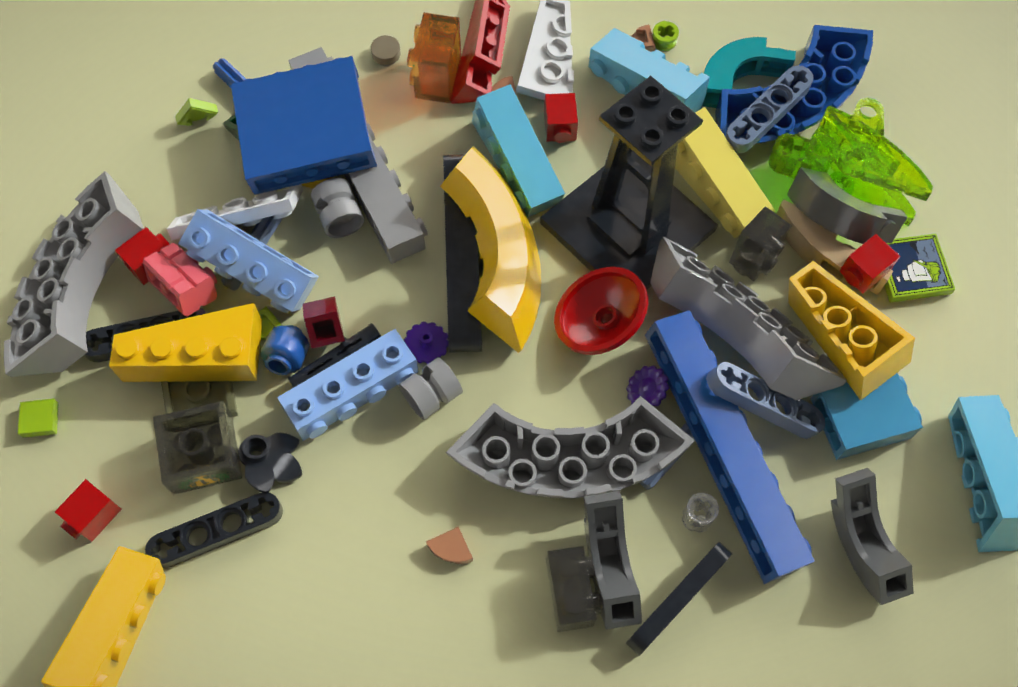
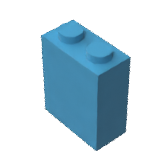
[811,373,923,460]

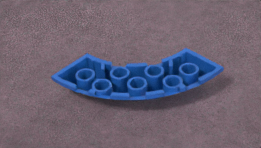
[715,25,873,143]

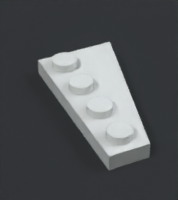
[516,0,574,101]
[167,184,303,241]

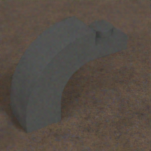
[787,167,908,244]
[831,468,914,605]
[584,491,642,630]

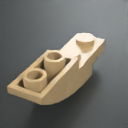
[774,199,893,295]

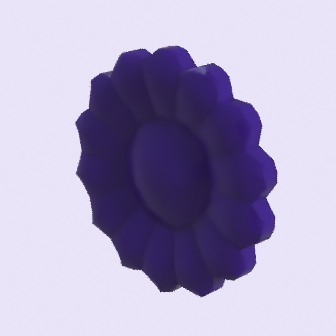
[404,321,449,364]
[626,365,669,407]

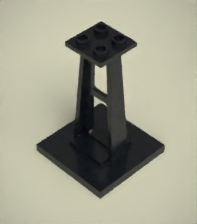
[540,76,718,290]

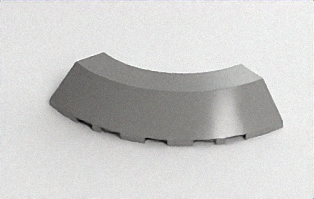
[4,171,144,377]
[650,237,847,400]
[446,396,695,498]

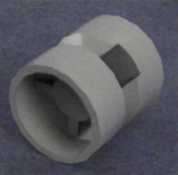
[311,178,364,238]
[399,357,463,420]

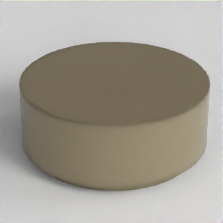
[371,35,401,65]

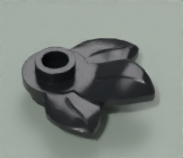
[238,432,302,493]

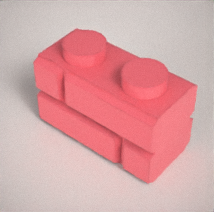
[142,242,217,316]

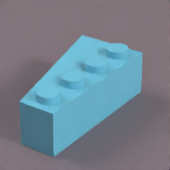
[588,28,710,113]
[472,84,565,218]
[948,395,1018,552]

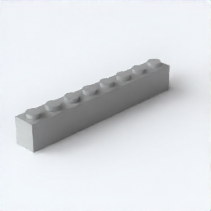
[288,47,428,264]

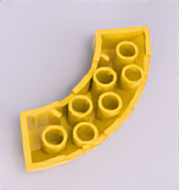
[440,146,541,353]

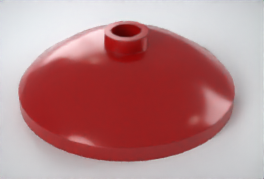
[554,267,648,355]

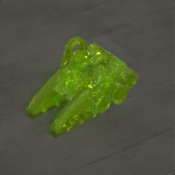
[768,97,933,226]

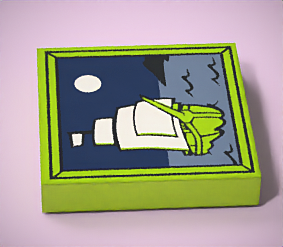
[884,233,955,303]

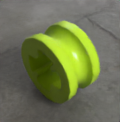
[652,21,679,51]

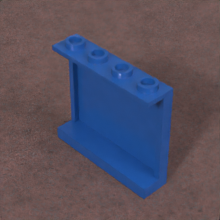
[231,56,377,195]

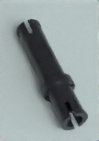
[287,323,381,388]

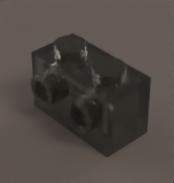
[729,206,792,281]
[546,546,601,632]

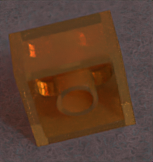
[407,12,461,104]

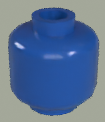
[260,325,310,375]

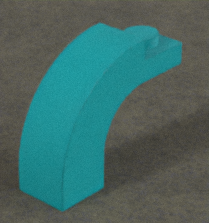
[702,37,796,108]

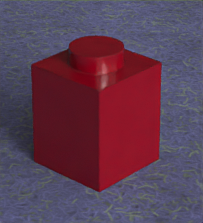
[303,296,345,349]

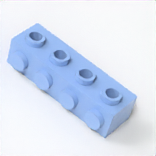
[178,209,319,313]
[277,329,418,441]

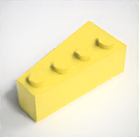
[675,107,775,238]

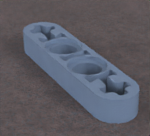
[725,65,813,153]
[707,362,825,439]

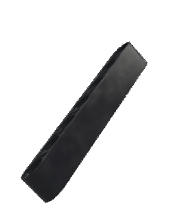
[443,154,482,353]

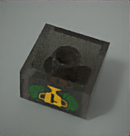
[153,401,243,495]

